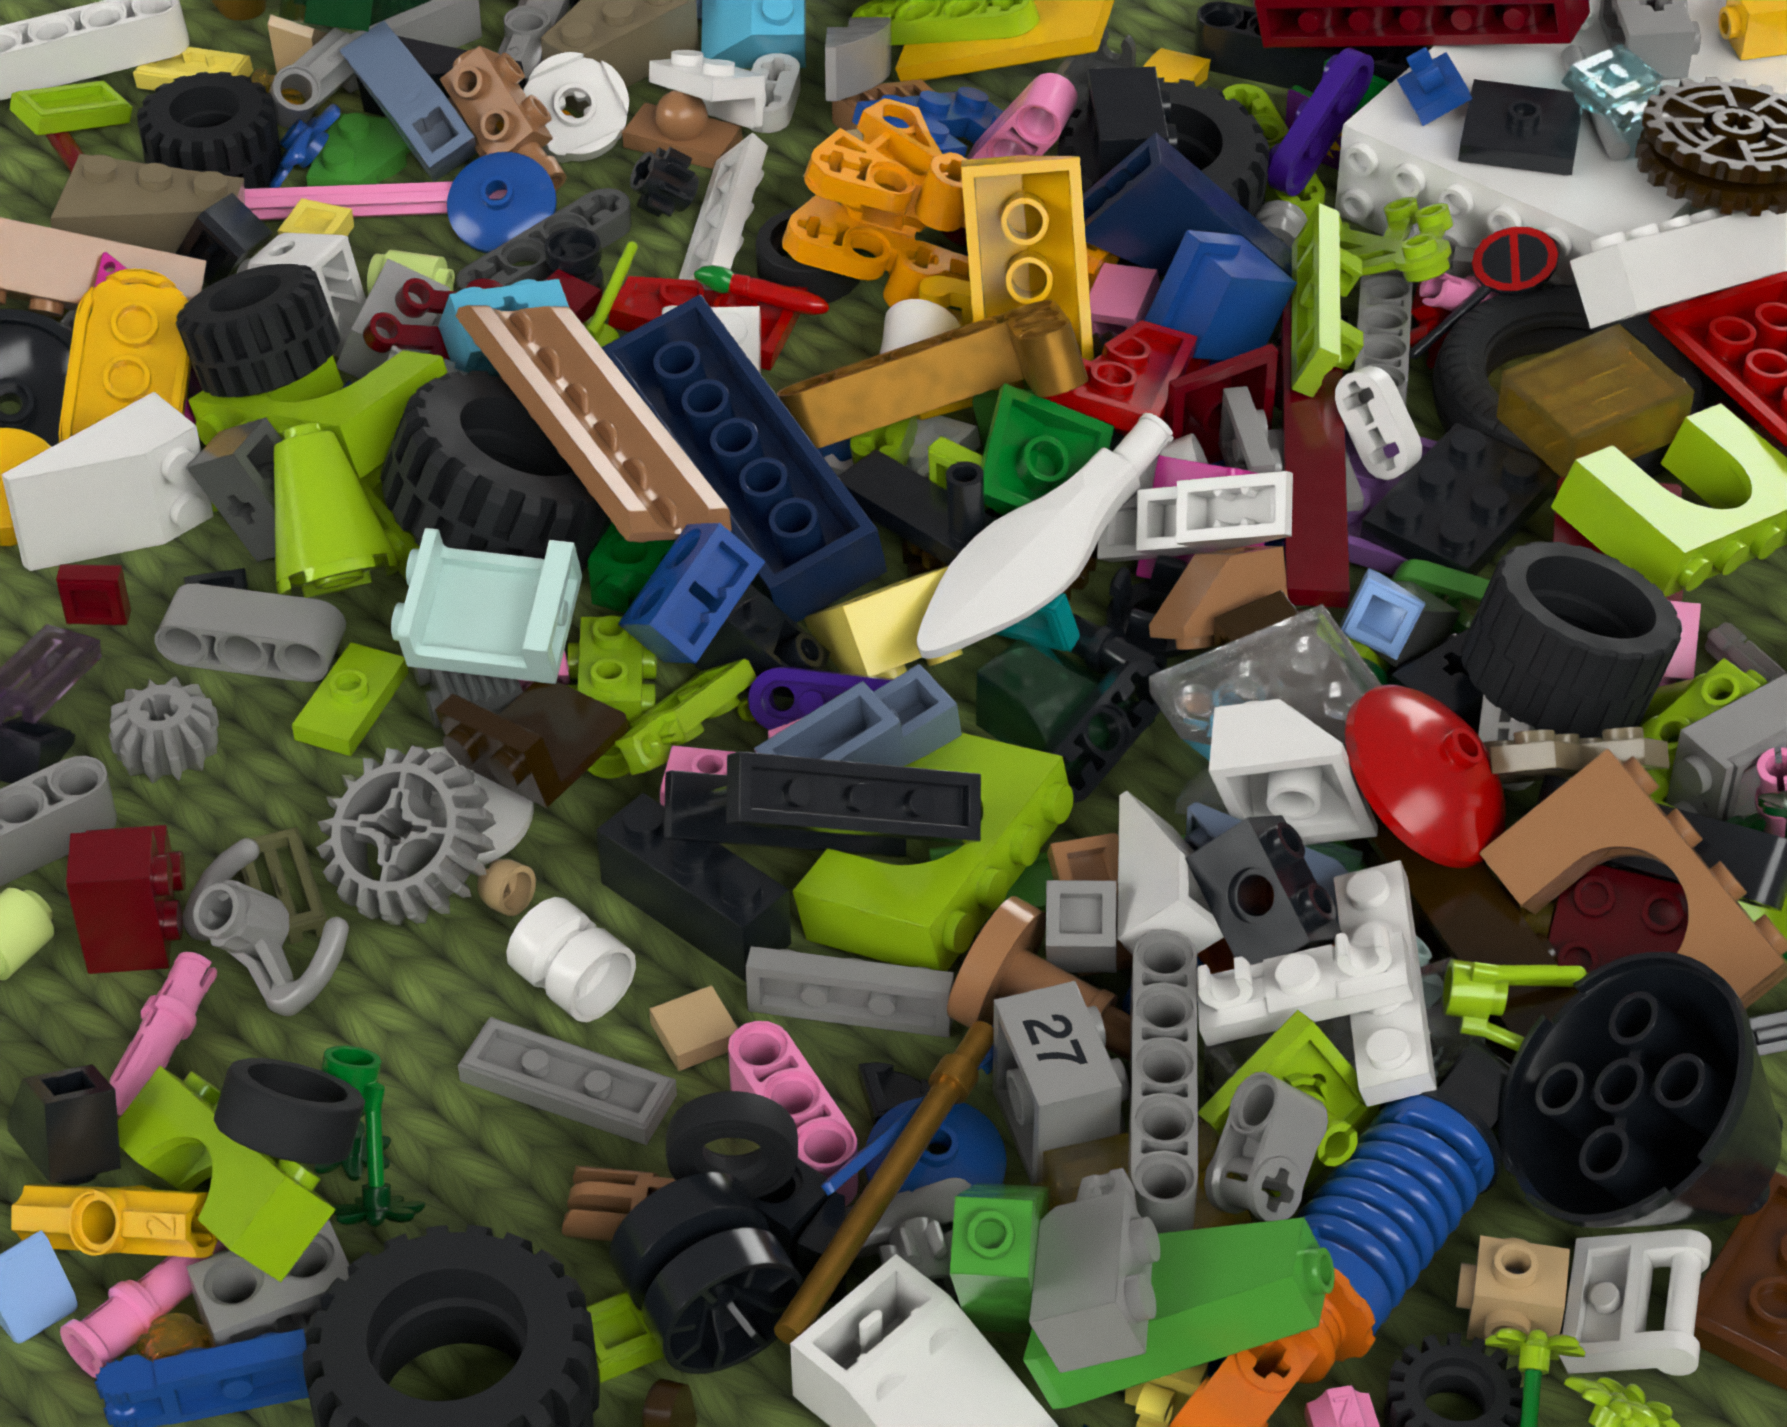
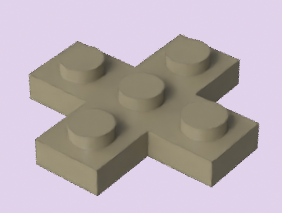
[1483,727,1669,784]

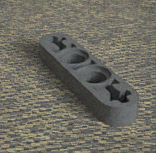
[456,188,632,292]

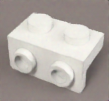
[649,50,766,129]

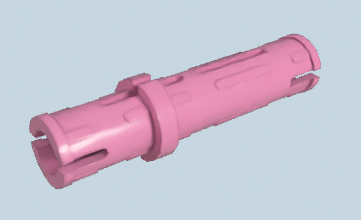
[109,952,217,1120]

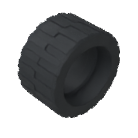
[1461,541,1682,738]

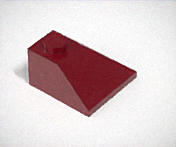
[1166,343,1278,464]

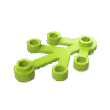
[1339,197,1453,282]

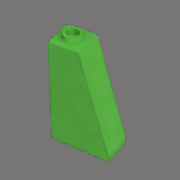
[950,1183,1051,1334]
[1023,1217,1335,1409]

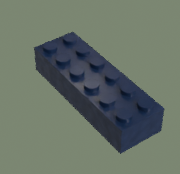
[601,294,888,623]

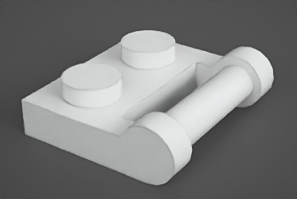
[1559,1229,1712,1376]

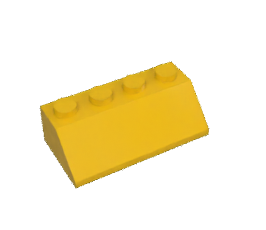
[961,155,1094,390]

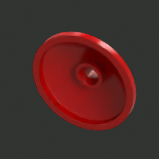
[1345,685,1506,868]

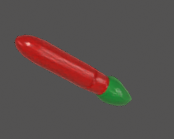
[694,265,829,315]

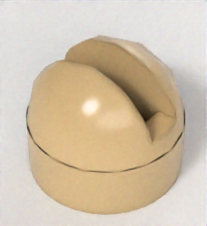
[477,859,536,916]

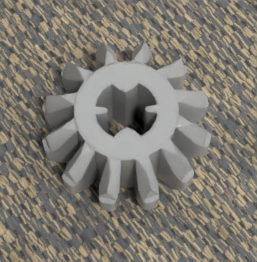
[109,676,219,784]

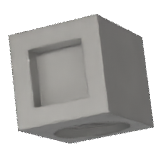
[1046,880,1117,973]

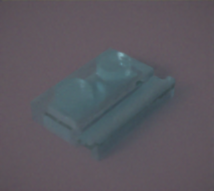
[1561,44,1664,132]

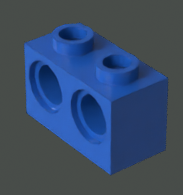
[618,523,765,663]

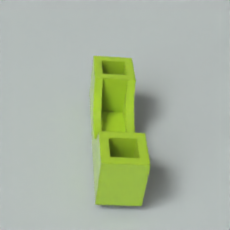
[118,1066,336,1282]

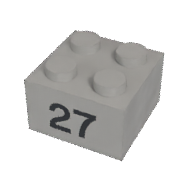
[992,981,1130,1193]

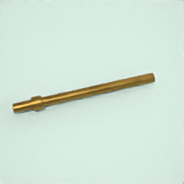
[774,1021,993,1345]

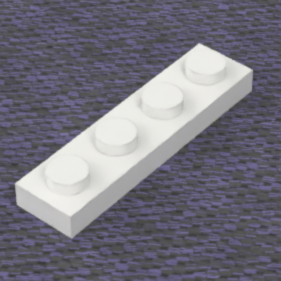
[678,132,768,290]
[1334,860,1437,1107]

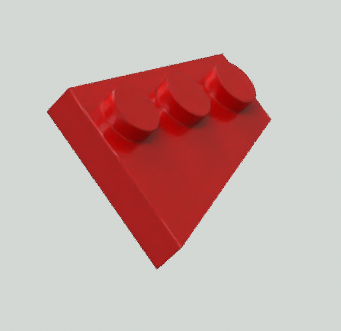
[1042,320,1198,436]

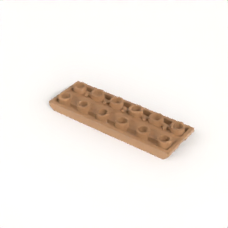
[455,305,732,543]

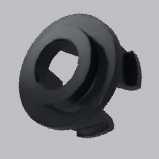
[1106,555,1192,658]

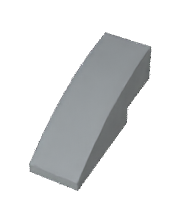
[825,17,891,101]

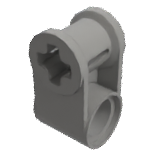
[1204,1072,1328,1221]

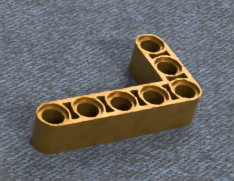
[776,300,1088,449]

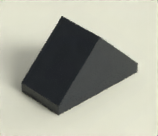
[176,193,273,286]

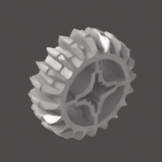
[316,745,496,926]

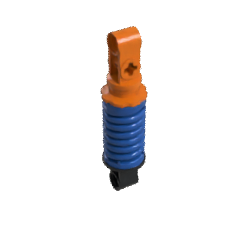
[1168,1037,1511,1427]

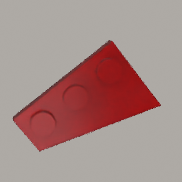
[608,276,807,371]

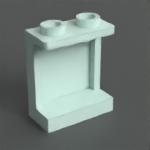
[391,528,582,684]

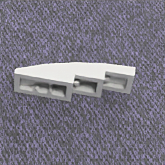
[1097,471,1293,562]

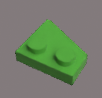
[306,113,411,186]

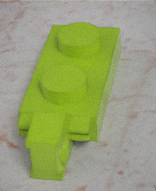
[615,658,757,775]

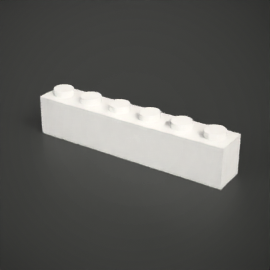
[1570,208,1787,329]

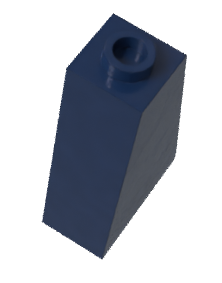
[1083,132,1292,278]

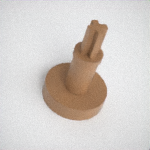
[947,896,1130,1061]

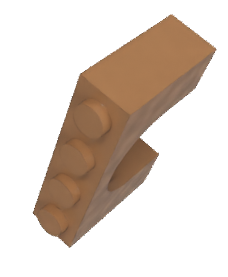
[1479,748,1787,1009]

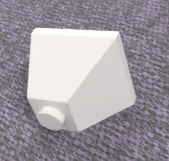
[1209,699,1378,845]

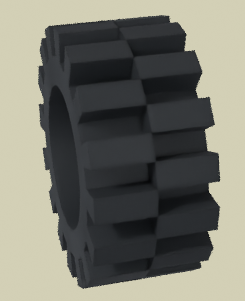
[1383,1333,1524,1427]

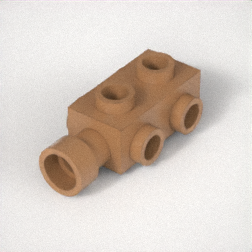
[439,46,567,191]

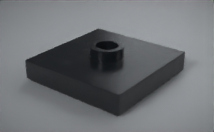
[1458,79,1586,176]

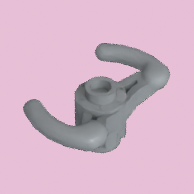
[182,838,349,1017]

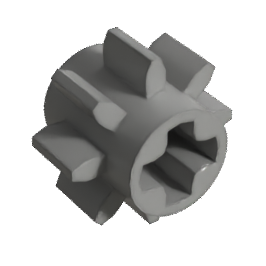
[878,1217,957,1298]

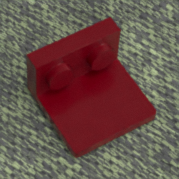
[1548,865,1689,973]

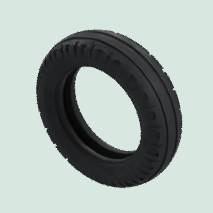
[1432,285,1705,478]

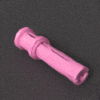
[60,1240,229,1379]

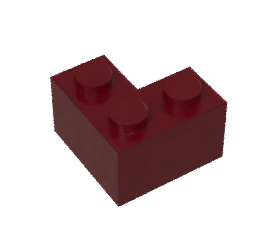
[66,825,186,974]

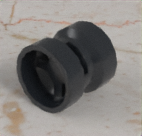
[544,227,604,293]

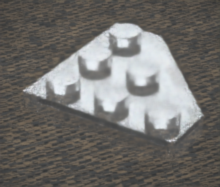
[1149,604,1382,753]

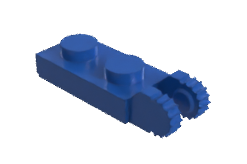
[95,1328,309,1427]

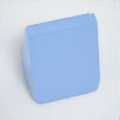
[1339,568,1425,660]
[0,1230,78,1344]

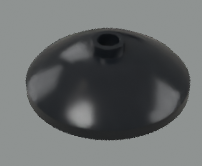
[0,309,73,447]

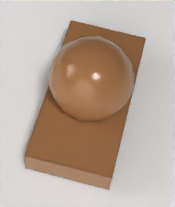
[622,90,743,169]

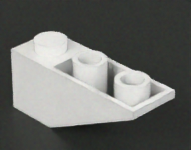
[1117,791,1224,955]

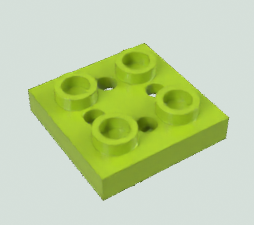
[1198,1010,1381,1198]

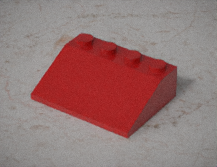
[1648,271,1787,447]

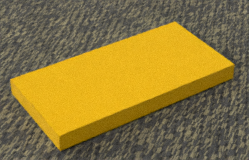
[895,0,1115,82]

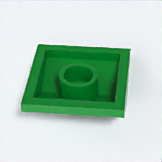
[980,383,1114,516]

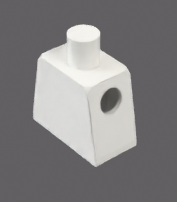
[237,233,366,357]

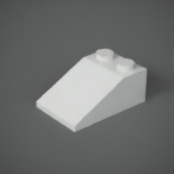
[1,392,213,571]

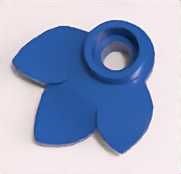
[269,104,340,188]

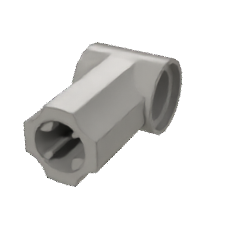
[268,27,355,128]

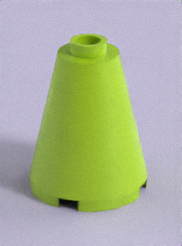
[274,423,400,598]

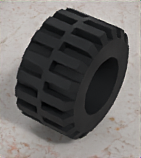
[137,72,282,189]
[175,264,341,397]

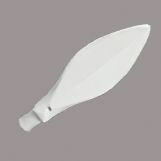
[917,413,1174,659]

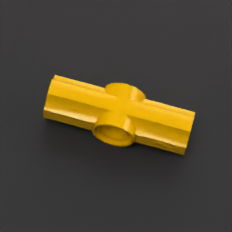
[11,1184,219,1258]

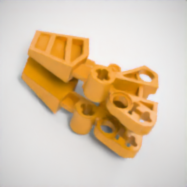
[782,98,1120,307]

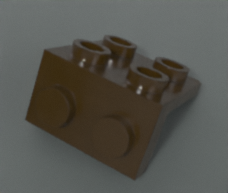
[435,681,629,808]

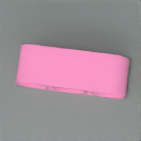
[966,73,1078,159]
[728,1021,858,1206]

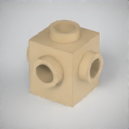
[1456,1235,1570,1340]

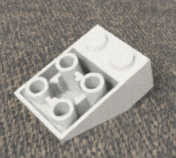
[790,1254,1059,1427]

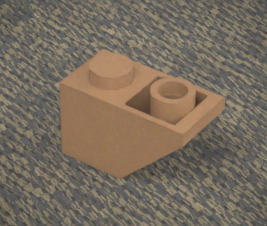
[1149,545,1288,650]

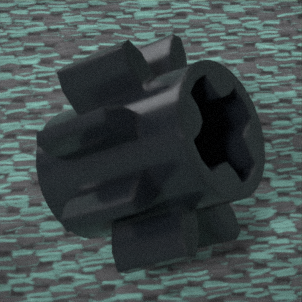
[630,147,699,217]

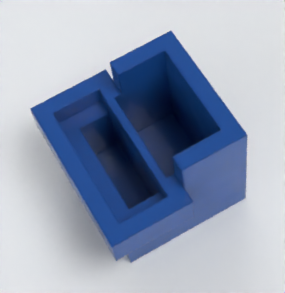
[1144,230,1297,360]

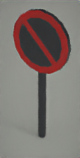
[1409,227,1559,359]

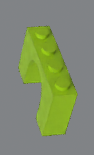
[188,350,448,479]
[1551,404,1787,597]
[793,732,1073,971]

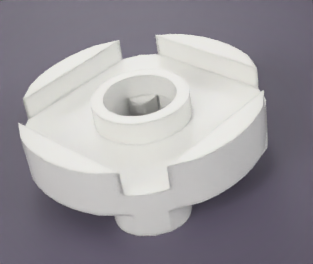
[524,52,629,163]

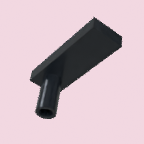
[838,449,997,565]

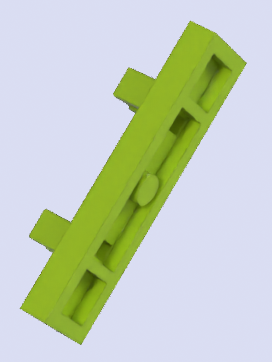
[1291,203,1364,398]

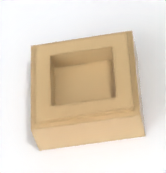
[649,985,737,1071]

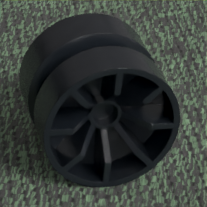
[609,1172,804,1374]

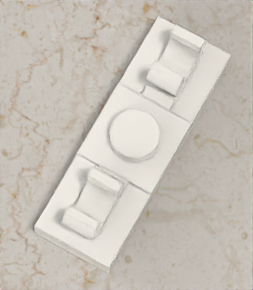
[1197,924,1414,1046]

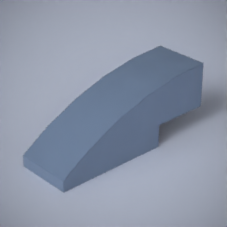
[754,664,962,766]

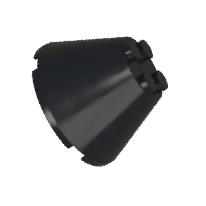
[1498,952,1783,1228]

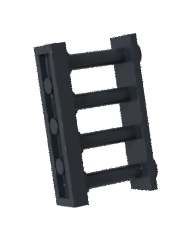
[664,751,981,858]

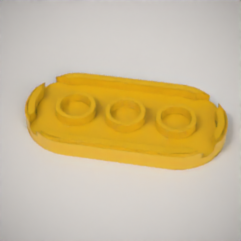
[58,268,191,443]

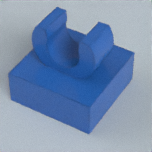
[1397,47,1473,126]

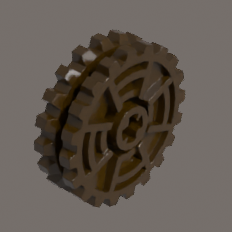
[1635,77,1787,217]

